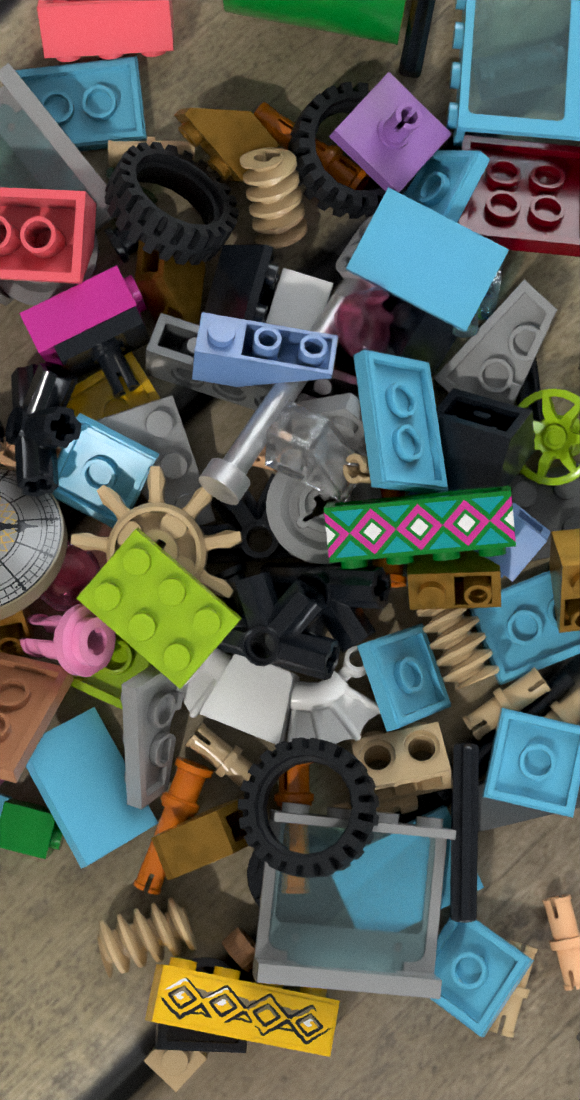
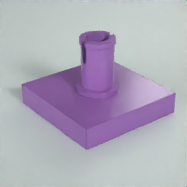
[329,72,452,192]

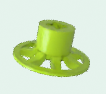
[518,389,580,485]

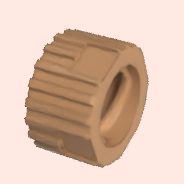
[222,927,256,972]

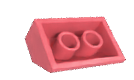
[37,0,174,62]
[0,187,97,284]

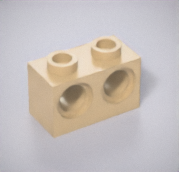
[351,722,451,803]

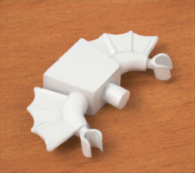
[176,635,380,744]

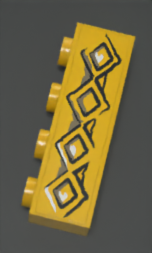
[145,957,340,1057]

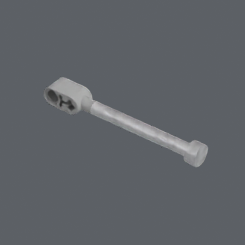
[199,214,386,505]

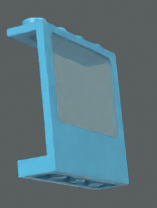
[446,0,580,146]

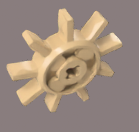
[71,466,243,598]

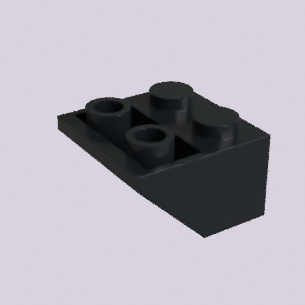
[204,244,280,323]
[334,292,457,377]
[436,388,535,491]

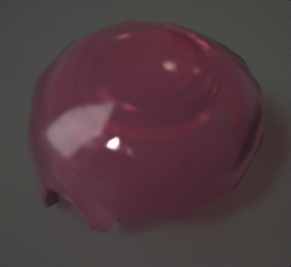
[334,287,394,357]
[40,542,101,611]

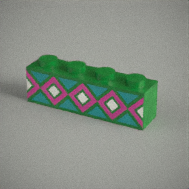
[324,486,516,569]

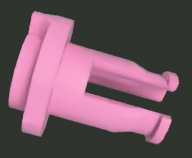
[20,604,116,677]

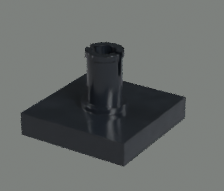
[54,306,150,398]

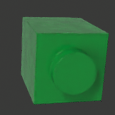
[0,798,64,859]

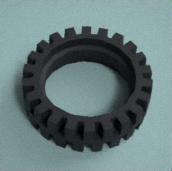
[288,82,416,219]
[104,142,239,265]
[238,737,380,878]

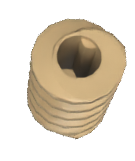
[240,147,308,249]
[416,608,500,690]
[97,897,197,978]

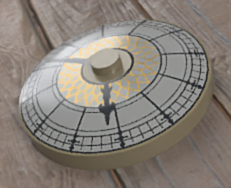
[0,467,68,620]

